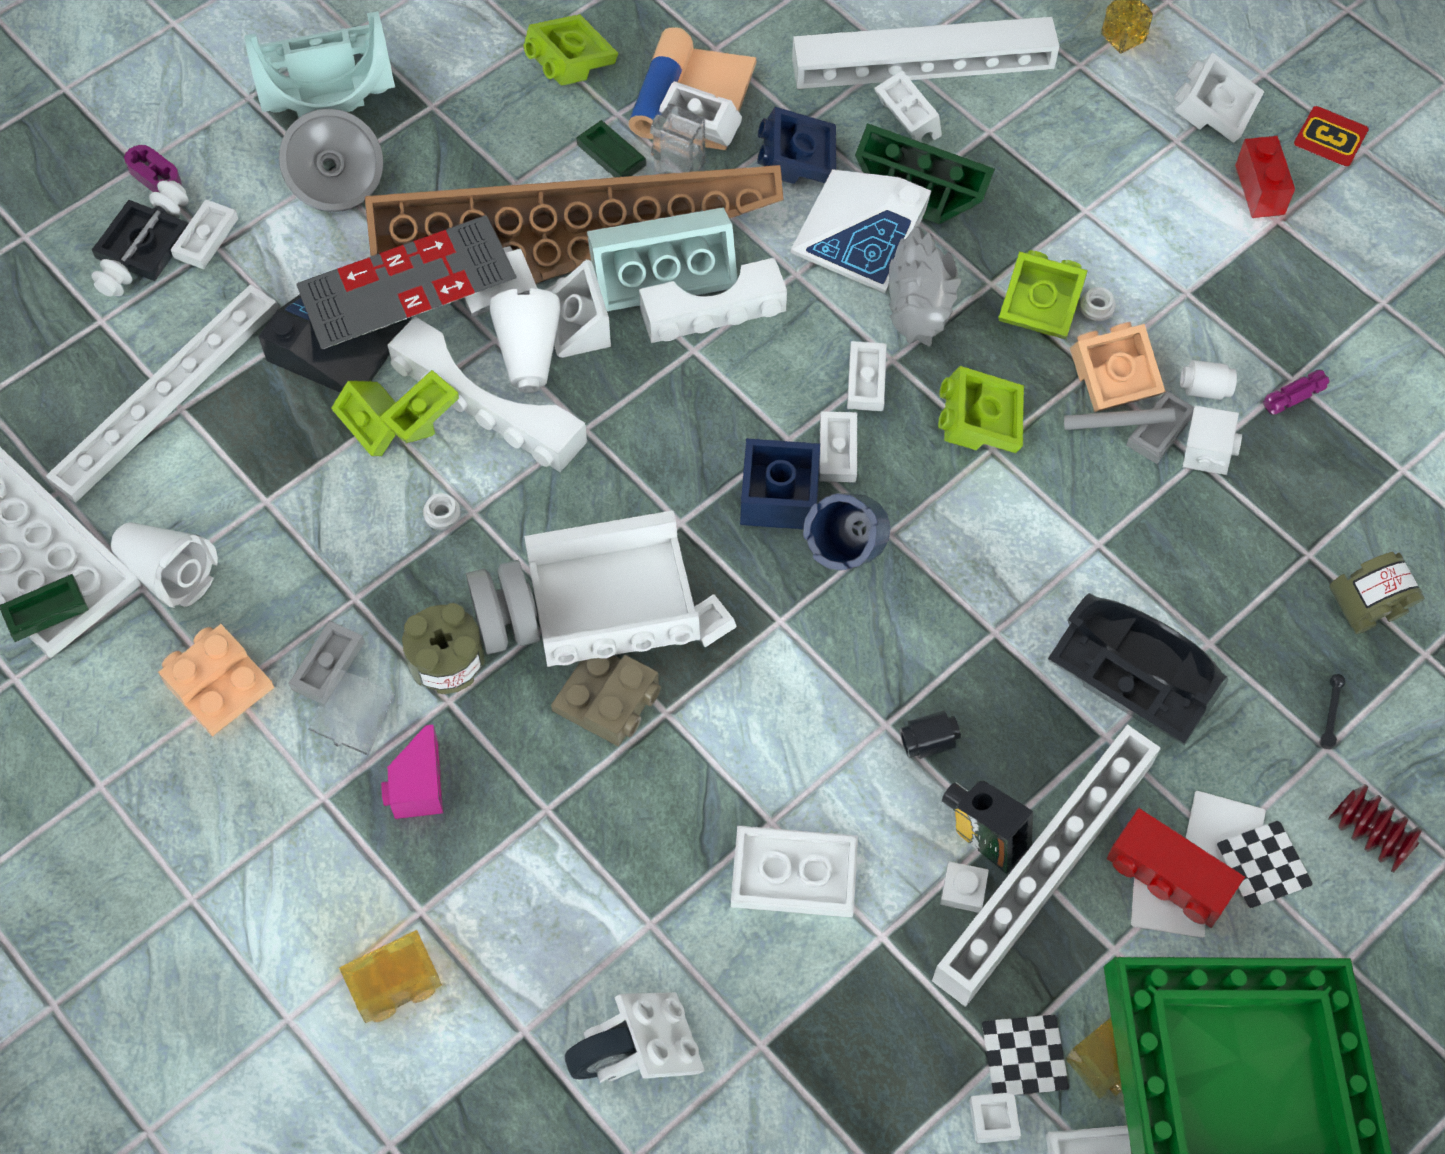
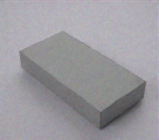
[1126,390,1194,464]

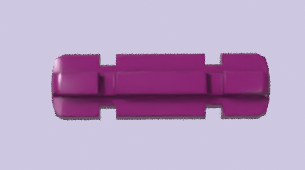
[1263,370,1330,415]

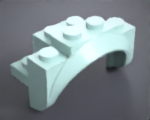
[244,11,395,118]

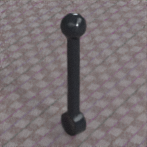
[1319,674,1345,749]

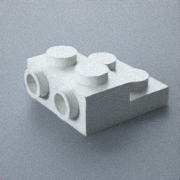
[1174,52,1264,143]

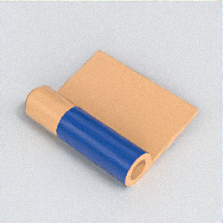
[628,27,757,150]

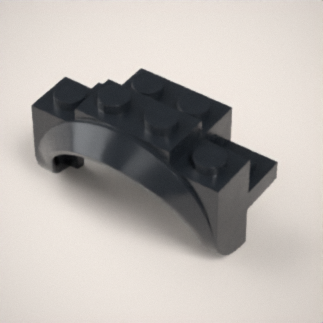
[1048,593,1228,746]

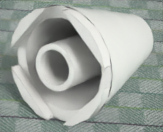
[489,288,561,393]
[111,522,218,608]

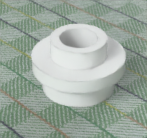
[1080,287,1116,321]
[423,493,461,530]

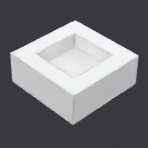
[694,594,737,647]
[940,861,989,913]
[969,1092,1021,1144]

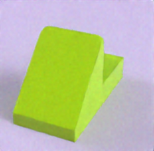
[379,370,459,444]

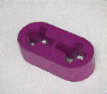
[124,145,182,193]

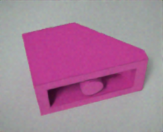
[381,725,443,819]

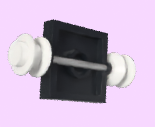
[92,181,189,297]

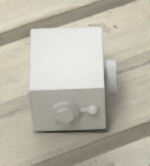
[1183,405,1242,475]

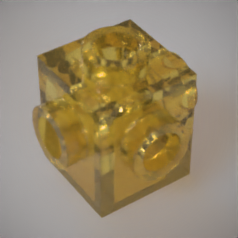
[1101,0,1153,54]

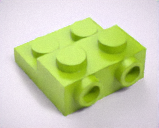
[523,14,618,86]
[998,250,1088,340]
[938,366,1024,453]

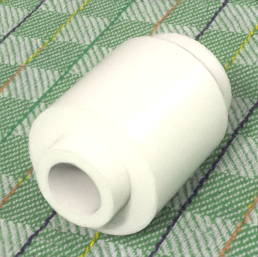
[1180,360,1237,400]

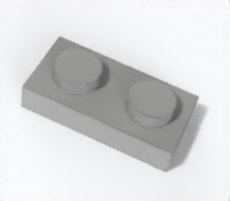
[289,620,365,705]

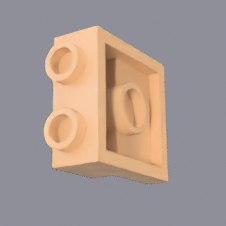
[1070,322,1166,412]
[158,624,275,737]

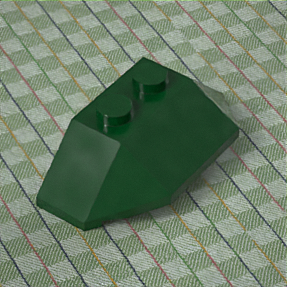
[855,123,995,225]

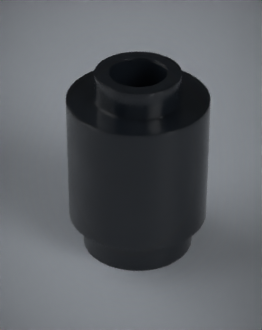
[899,710,961,759]

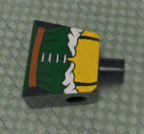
[942,781,1033,874]

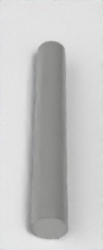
[1064,407,1175,430]

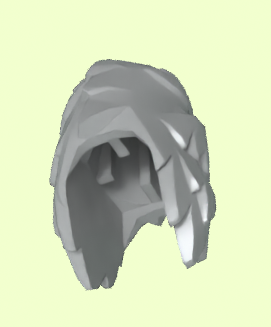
[889,227,961,347]

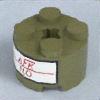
[1329,552,1425,634]
[402,603,485,694]

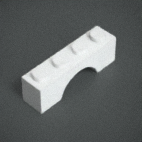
[639,258,787,343]

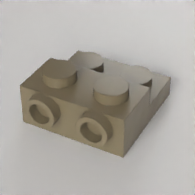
[551,655,661,747]

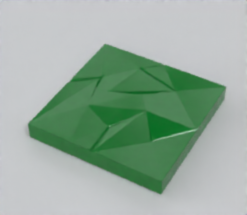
[1103,957,1392,1154]

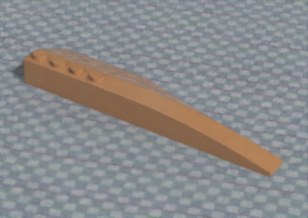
[365,165,784,284]

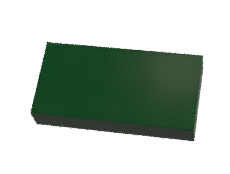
[576,120,646,178]
[0,574,89,642]

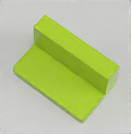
[331,381,396,456]

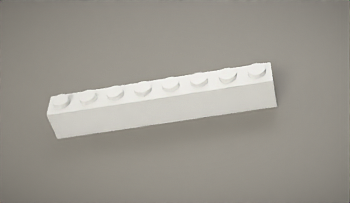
[792,17,1059,89]
[932,725,1161,1007]

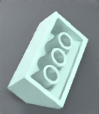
[587,207,738,311]

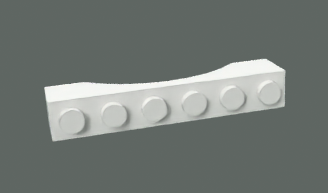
[388,316,587,472]

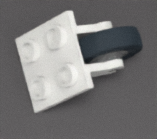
[565,992,705,1083]

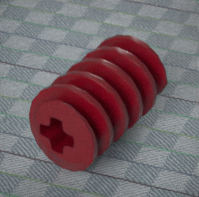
[1328,784,1422,873]

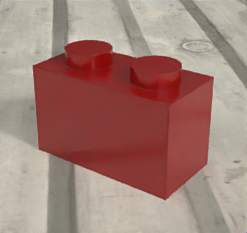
[1235,136,1295,218]

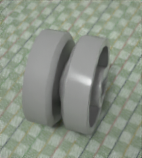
[466,559,540,655]

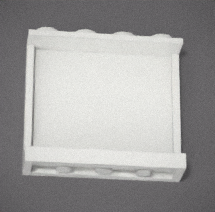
[524,511,700,667]

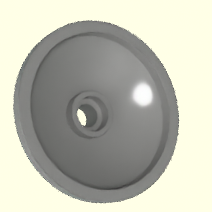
[279,109,383,212]

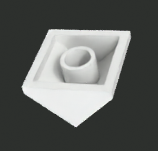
[550,259,611,358]

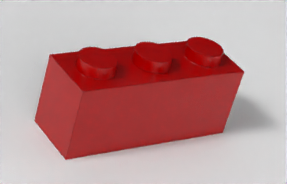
[1106,808,1245,928]

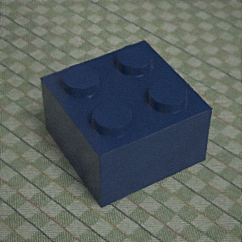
[740,438,821,530]

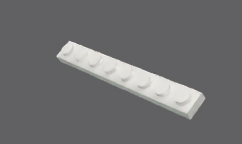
[45,284,279,503]

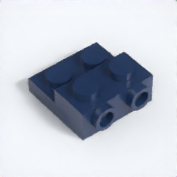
[757,107,836,184]

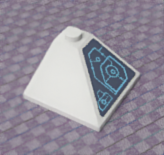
[790,169,931,293]

